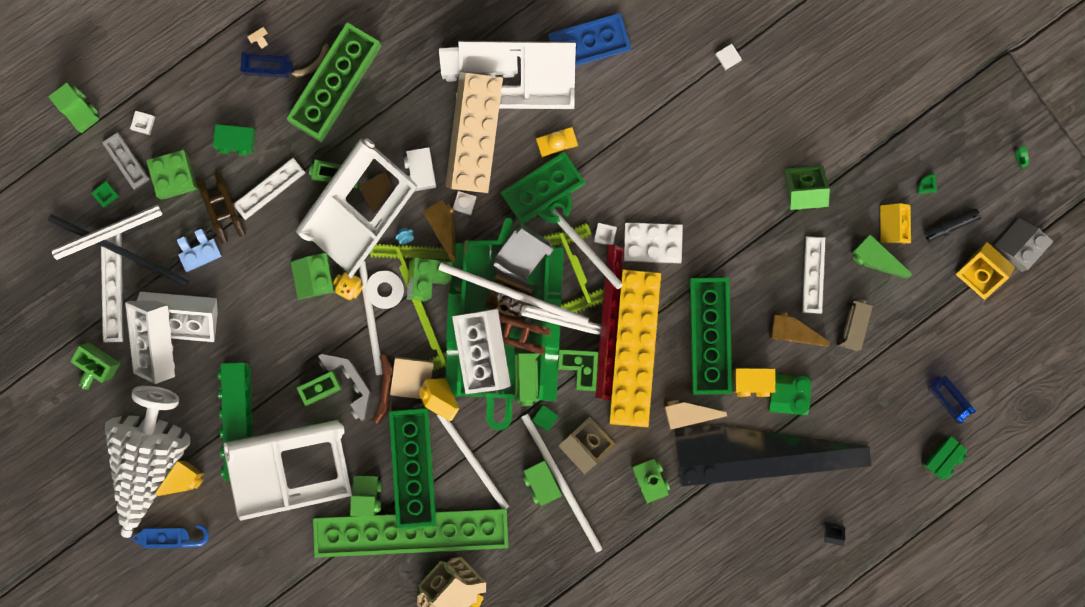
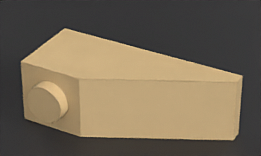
[664,400,727,430]

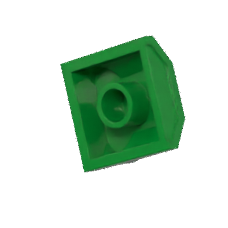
[769,374,812,415]

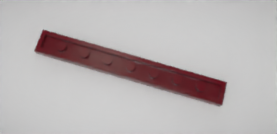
[595,245,624,400]

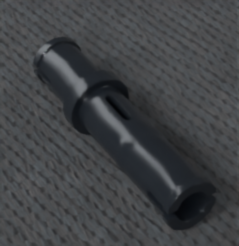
[924,209,981,242]

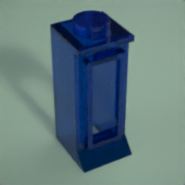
[240,52,293,78]
[928,376,976,425]

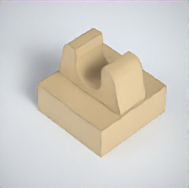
[248,27,268,49]

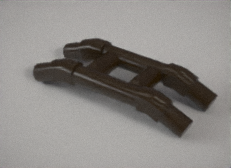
[197,172,246,244]

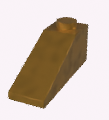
[423,200,456,263]
[770,312,830,347]

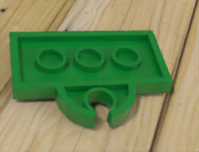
[500,152,585,224]

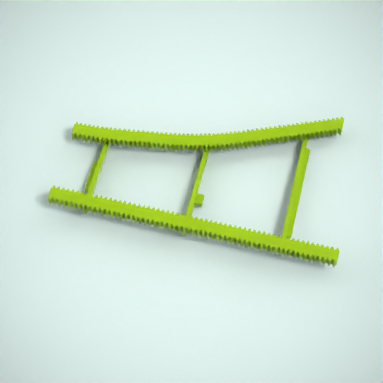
[370,223,604,372]

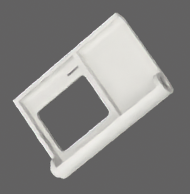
[456,41,576,109]
[296,138,418,278]
[224,420,352,521]

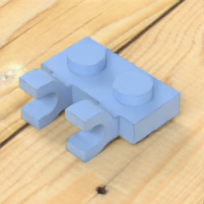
[177,229,222,272]

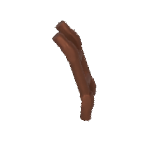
[499,314,551,355]
[372,354,393,424]

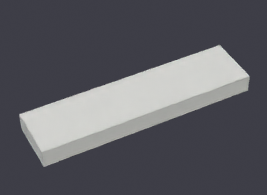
[234,158,305,220]
[802,236,825,314]

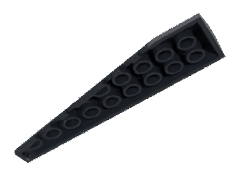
[674,425,872,487]

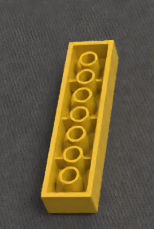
[609,270,661,427]

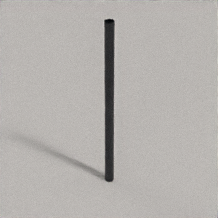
[48,214,189,286]

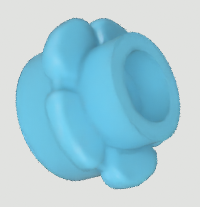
[395,228,414,244]

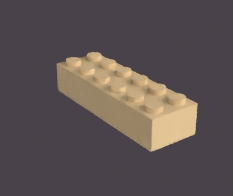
[445,72,503,193]

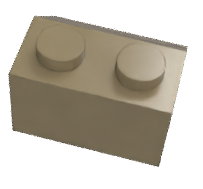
[559,417,616,474]

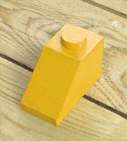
[419,378,459,421]

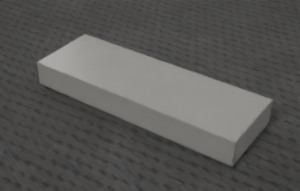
[102,132,150,190]

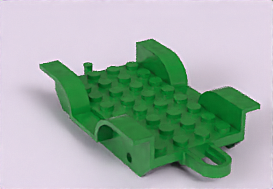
[446,218,564,430]

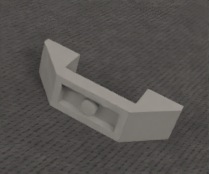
[318,354,371,421]

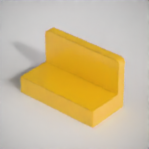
[880,203,911,244]

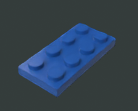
[548,13,631,67]

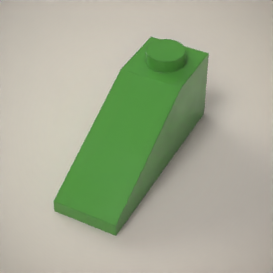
[851,235,912,278]

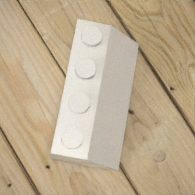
[439,47,518,82]
[137,292,218,342]
[125,301,175,384]
[452,309,511,394]

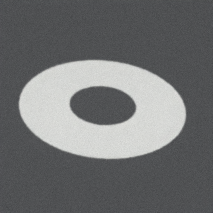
[366,271,404,309]

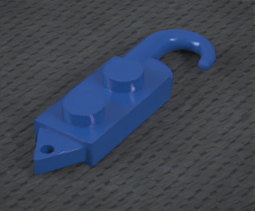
[130,524,209,548]

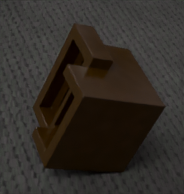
[359,171,404,213]

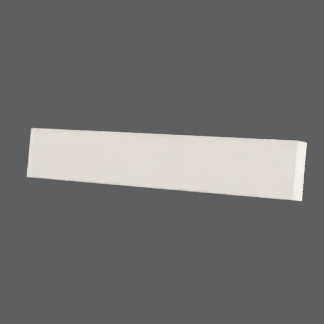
[101,233,124,343]

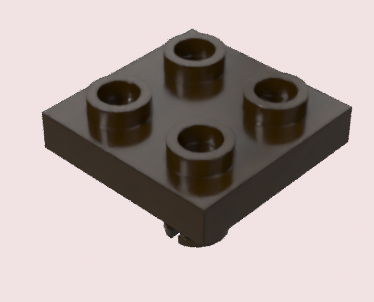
[484,272,534,320]

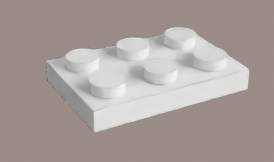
[624,223,683,264]

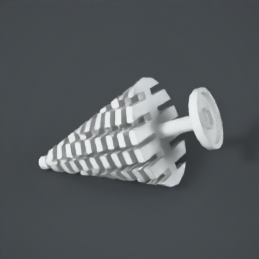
[105,386,190,538]

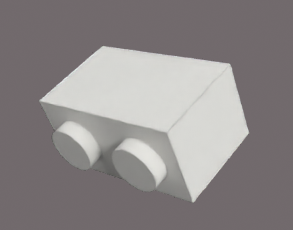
[404,148,436,191]

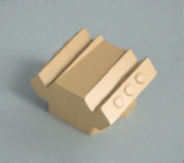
[417,557,486,607]

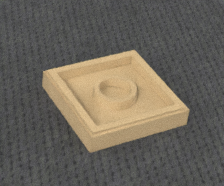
[390,357,433,399]

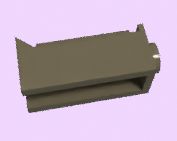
[837,299,873,351]

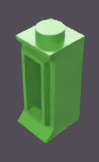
[309,159,359,189]
[514,354,540,406]

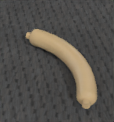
[292,44,330,77]

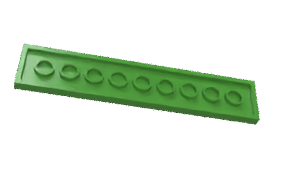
[313,509,509,557]

